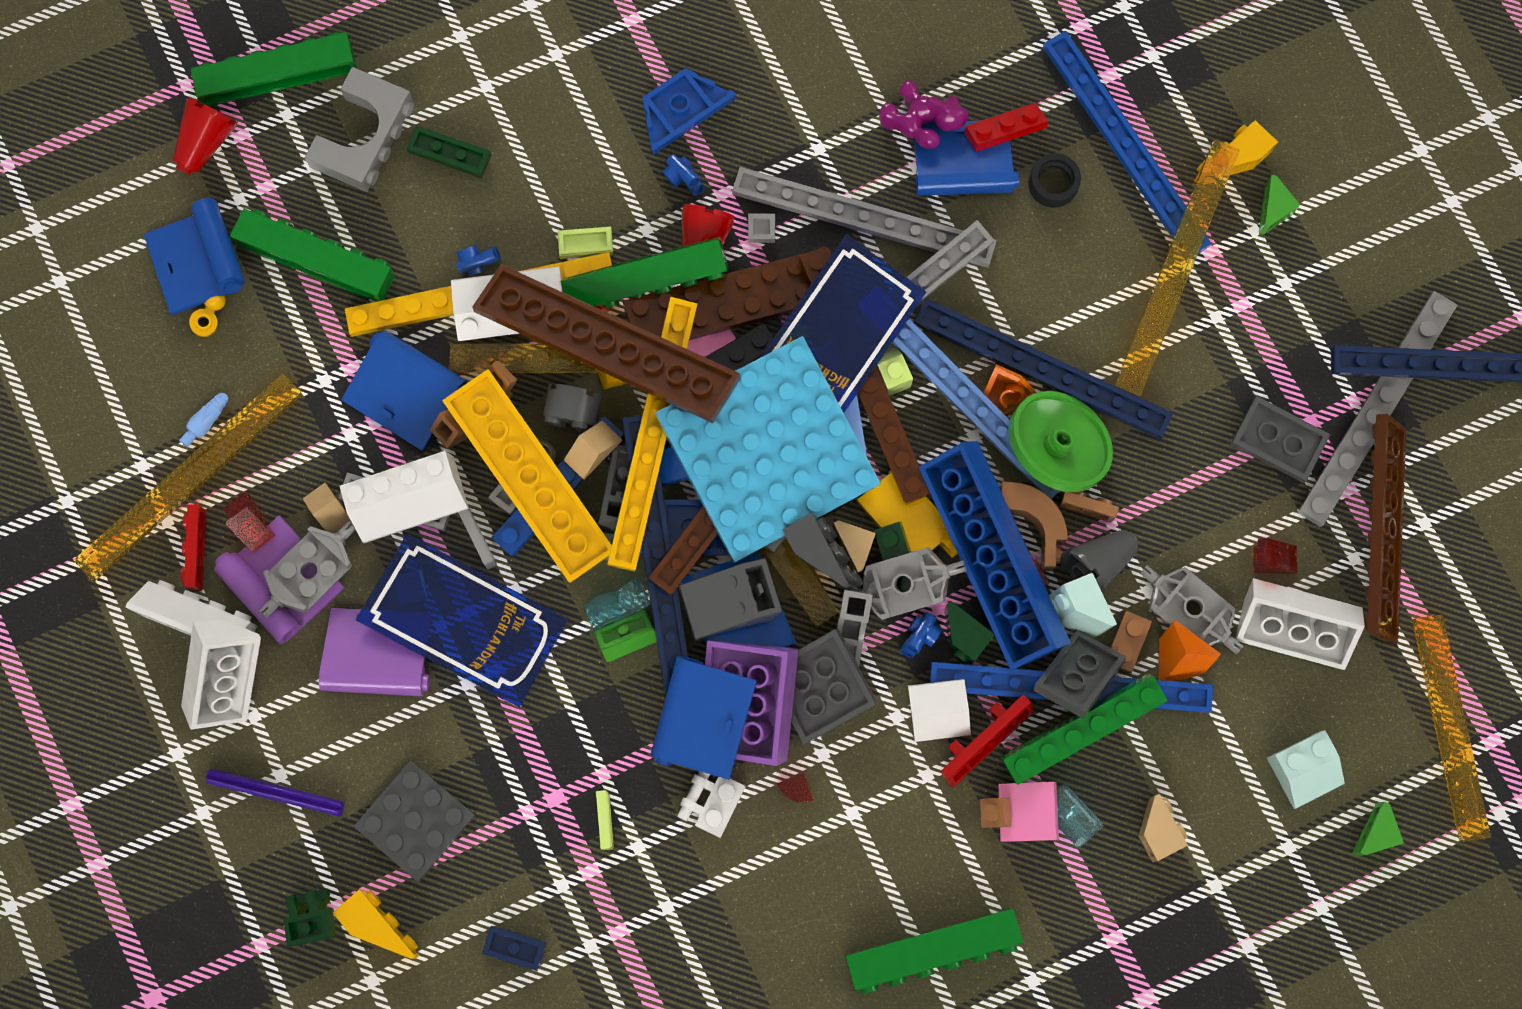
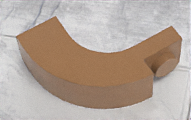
[430,361,517,449]
[999,482,1068,572]

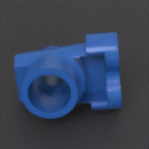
[662,154,705,196]
[456,245,501,276]
[900,612,942,658]

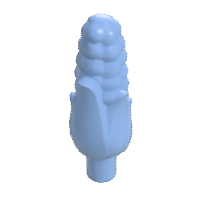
[179,393,229,447]

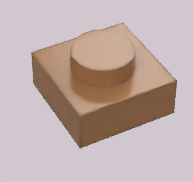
[980,797,1011,828]

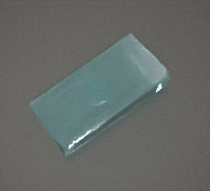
[1057,782,1104,848]

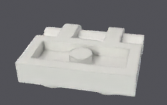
[677,771,746,838]

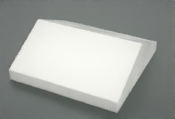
[908,679,971,742]

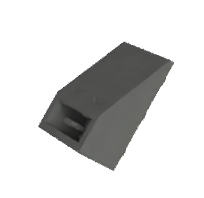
[783,513,863,592]
[679,558,782,640]

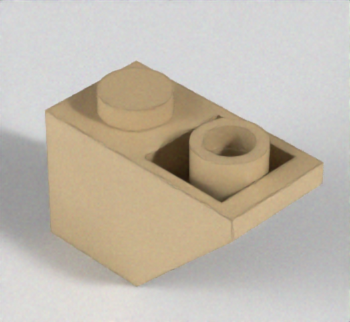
[1138,794,1188,862]

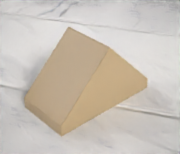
[564,421,623,480]
[303,483,353,534]
[833,520,876,576]

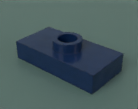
[482,925,547,971]

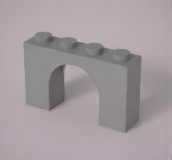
[304,67,414,192]

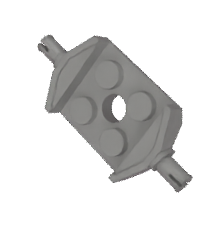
[258,521,356,618]
[862,548,967,620]
[1139,565,1243,655]

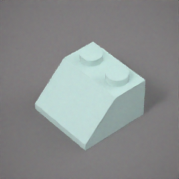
[1049,573,1117,638]
[1267,730,1345,809]

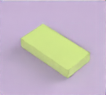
[558,227,613,259]
[596,790,614,850]

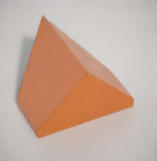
[983,364,1037,417]
[1158,620,1221,682]

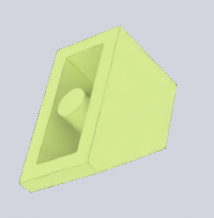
[868,339,913,396]

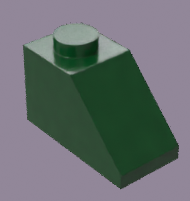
[944,601,995,665]

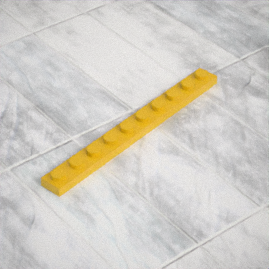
[345,252,612,337]
[607,297,697,572]

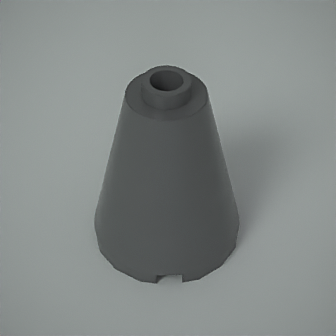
[1060,530,1138,593]

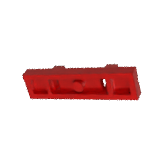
[941,695,1034,788]

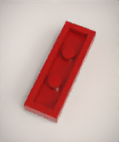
[964,103,1048,152]
[180,504,206,592]

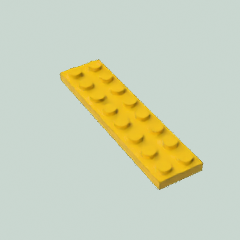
[442,369,612,583]

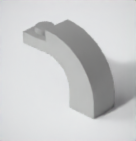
[837,589,873,667]

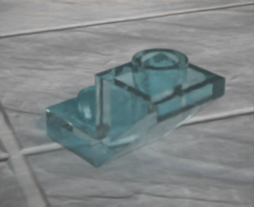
[583,579,650,631]

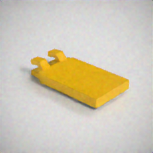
[857,472,958,558]

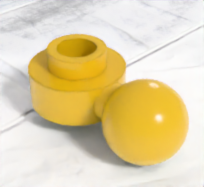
[189,295,226,337]

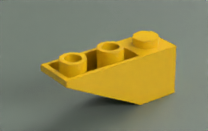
[1194,120,1278,184]
[333,889,420,959]

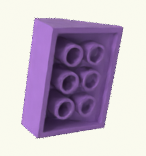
[705,640,798,766]

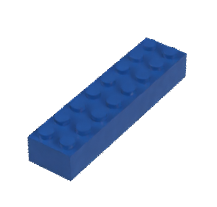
[919,441,1071,670]

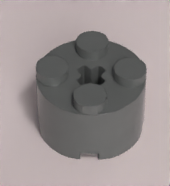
[542,384,603,433]

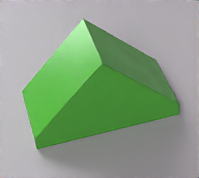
[1259,175,1300,235]
[1352,801,1404,856]

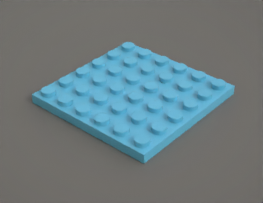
[654,336,881,563]

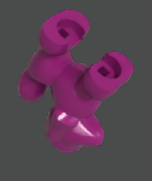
[879,80,969,149]

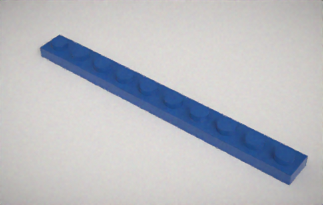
[1042,31,1212,260]
[929,662,1213,713]

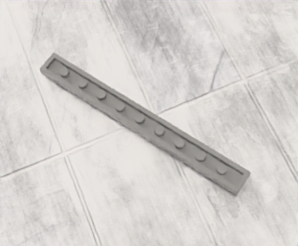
[732,167,997,268]
[1297,291,1457,527]

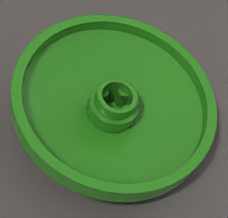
[1009,391,1113,492]

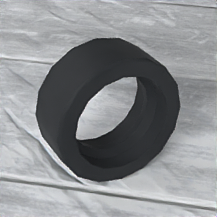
[1028,153,1081,208]

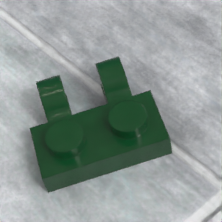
[283,888,336,947]

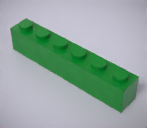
[190,32,357,107]
[230,208,395,302]
[560,237,729,308]
[1000,674,1168,785]
[845,909,1023,995]

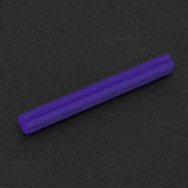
[206,769,345,816]

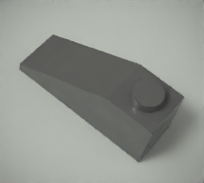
[596,445,629,534]

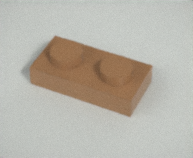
[1059,492,1119,523]
[1110,611,1152,674]

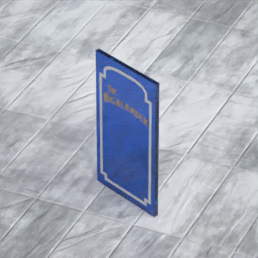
[760,234,927,413]
[356,533,568,708]

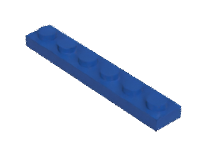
[491,416,624,557]

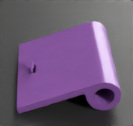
[214,515,345,644]
[319,608,432,697]

